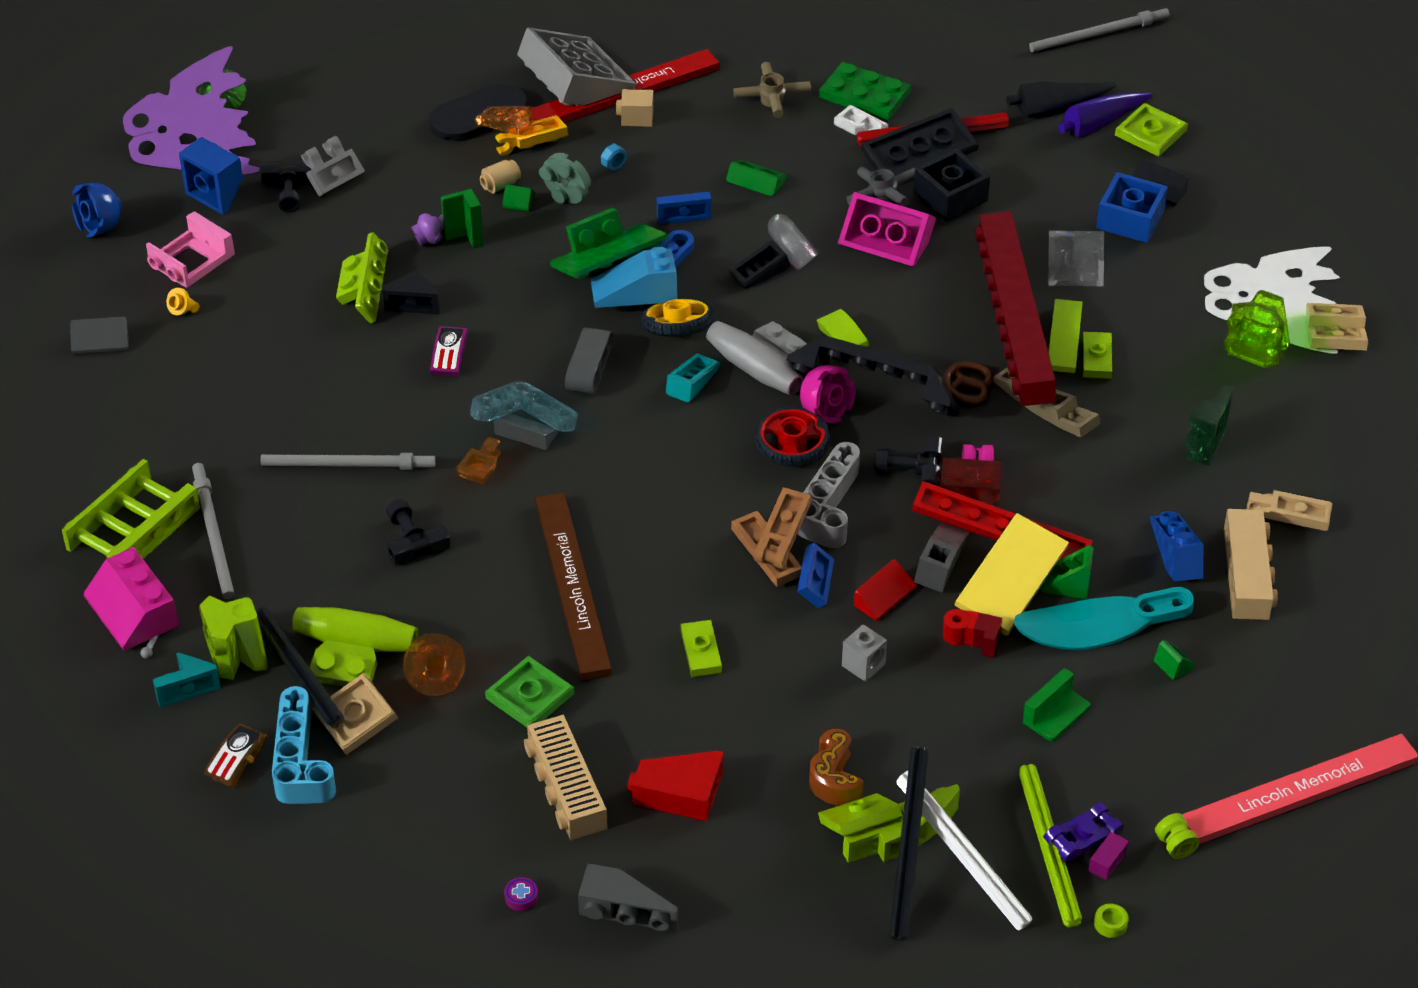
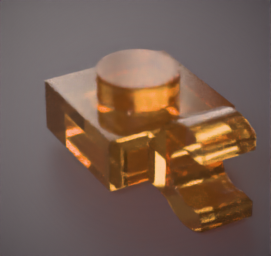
[457,437,501,485]

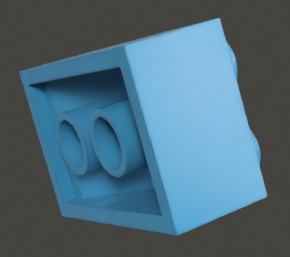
[591,247,678,308]

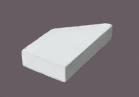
[834,105,888,135]

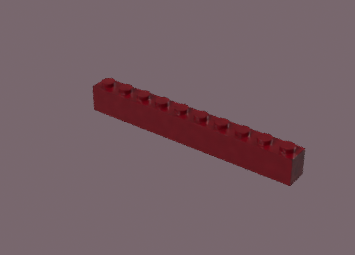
[975,211,1056,406]

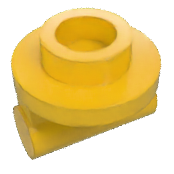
[166,288,200,316]

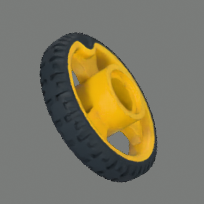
[642,298,714,337]

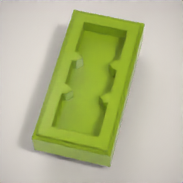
[1083,331,1112,379]
[681,620,722,677]

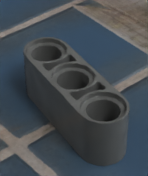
[565,327,613,395]

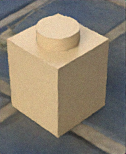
[616,89,654,127]

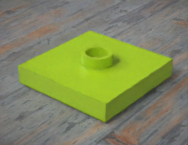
[1115,103,1188,156]
[818,793,903,836]

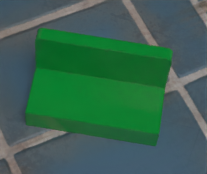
[441,189,484,249]
[1022,668,1091,742]

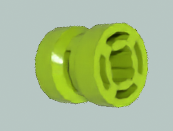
[1155,813,1200,860]

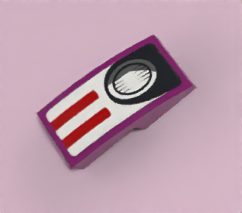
[430,326,468,377]

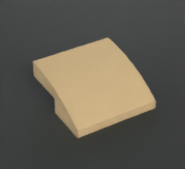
[1306,303,1368,351]

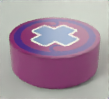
[504,877,538,911]

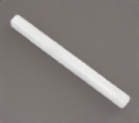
[896,771,1032,931]

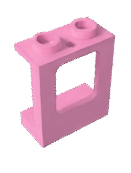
[146,211,235,288]

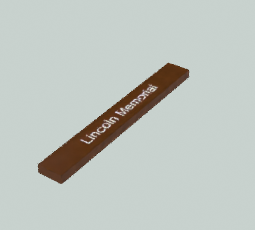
[535,492,612,681]

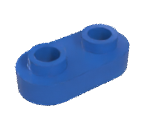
[657,230,694,268]

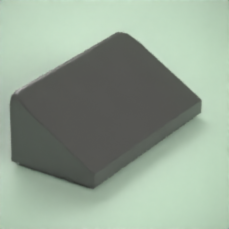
[70,316,129,354]
[494,412,559,450]

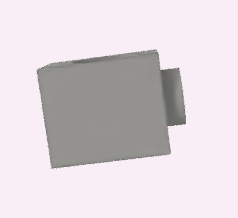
[842,624,887,682]

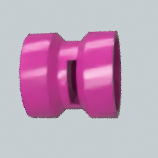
[962,445,994,474]

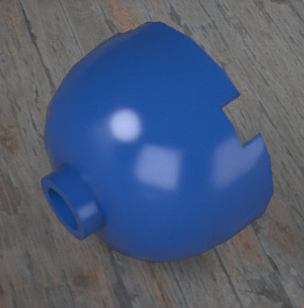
[72,182,122,238]

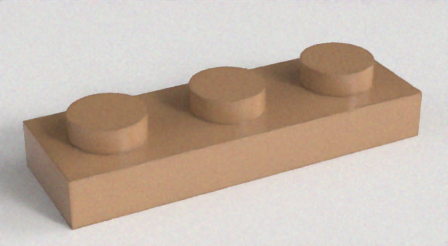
[731,511,802,587]

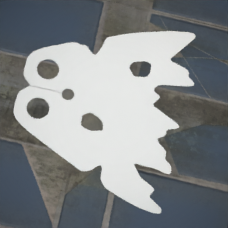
[1204,247,1340,354]

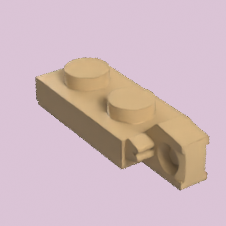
[1246,490,1332,531]

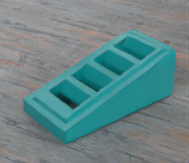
[666,353,721,403]

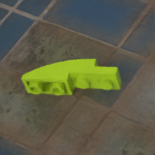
[843,784,960,863]

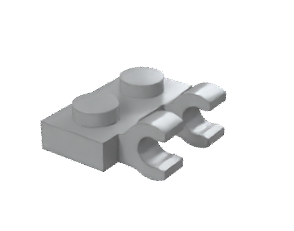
[301,136,365,197]

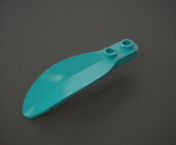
[1014,587,1194,650]

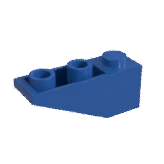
[1150,511,1204,581]

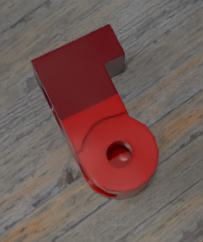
[943,609,1002,658]

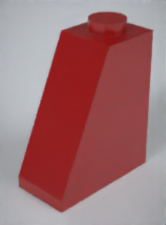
[627,751,724,821]

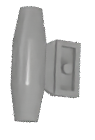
[706,321,807,396]

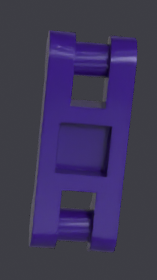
[1043,802,1124,862]

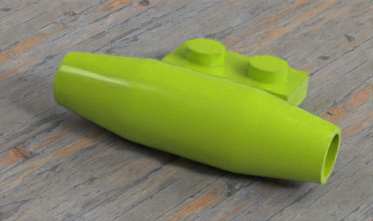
[292,607,418,687]

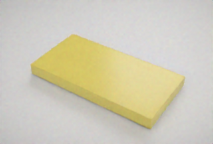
[955,513,1069,636]

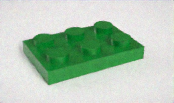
[819,62,911,121]

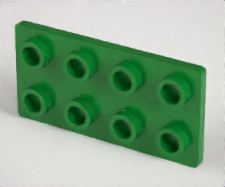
[550,208,668,279]

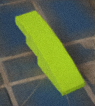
[1049,299,1083,373]

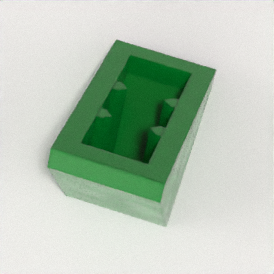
[1040,545,1094,599]

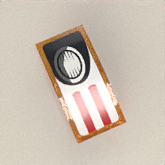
[203,723,268,788]

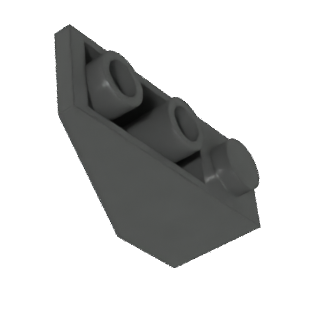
[914,522,971,593]
[578,863,678,932]

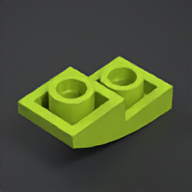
[817,309,869,347]

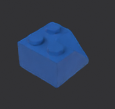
[179,137,243,215]
[1096,172,1168,243]

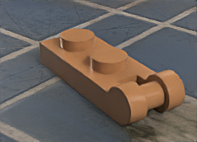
[754,487,812,569]

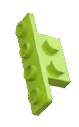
[336,232,388,324]

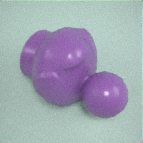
[411,213,443,246]

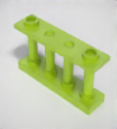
[62,459,200,559]

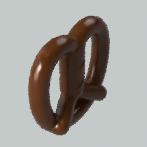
[943,361,994,405]

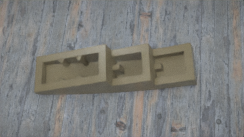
[993,367,1100,437]

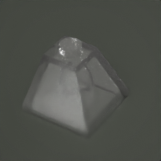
[1048,231,1104,286]

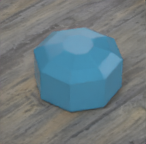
[601,143,627,171]

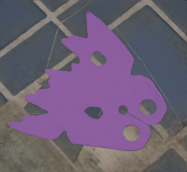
[123,46,260,174]

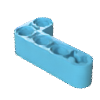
[272,686,336,804]

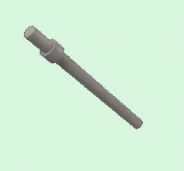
[1029,8,1170,53]
[260,452,436,470]
[192,463,235,599]

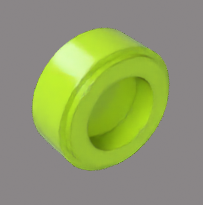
[1094,904,1129,938]

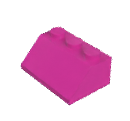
[838,192,936,267]
[84,547,180,651]

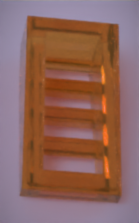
[475,106,533,135]

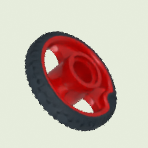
[755,407,830,467]

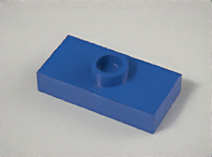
[656,192,711,225]
[797,543,834,608]

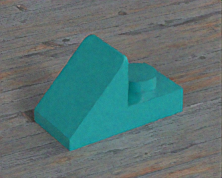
[153,653,221,708]

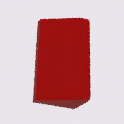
[854,559,917,621]

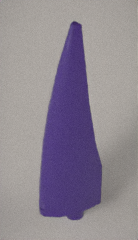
[1058,93,1151,138]

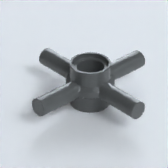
[846,167,915,207]

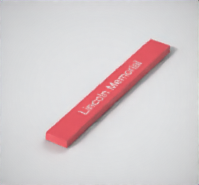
[1182,733,1418,844]

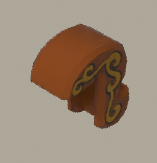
[809,728,864,806]

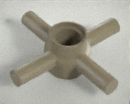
[733,62,811,118]

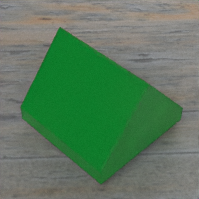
[503,184,536,212]
[1154,640,1195,680]

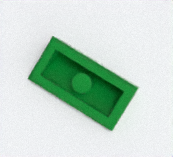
[726,160,787,196]

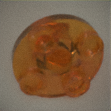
[403,633,465,696]

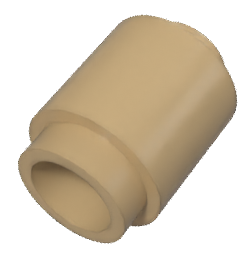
[480,160,521,193]

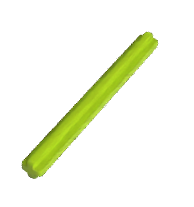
[1019,764,1082,928]

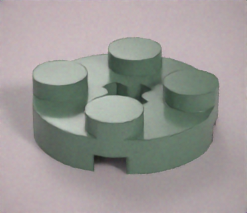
[539,153,591,204]

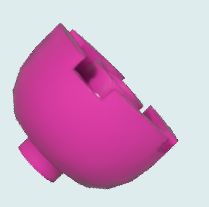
[800,365,856,424]

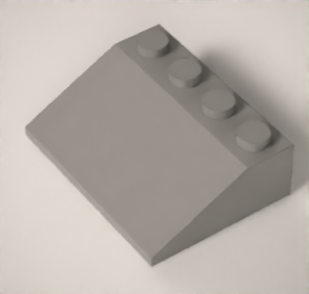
[517,27,637,106]

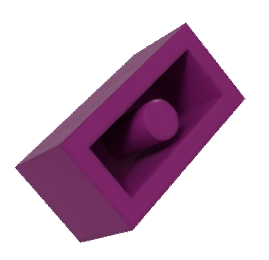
[1088,832,1129,880]

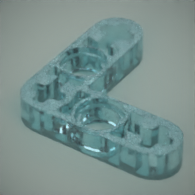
[470,381,578,432]

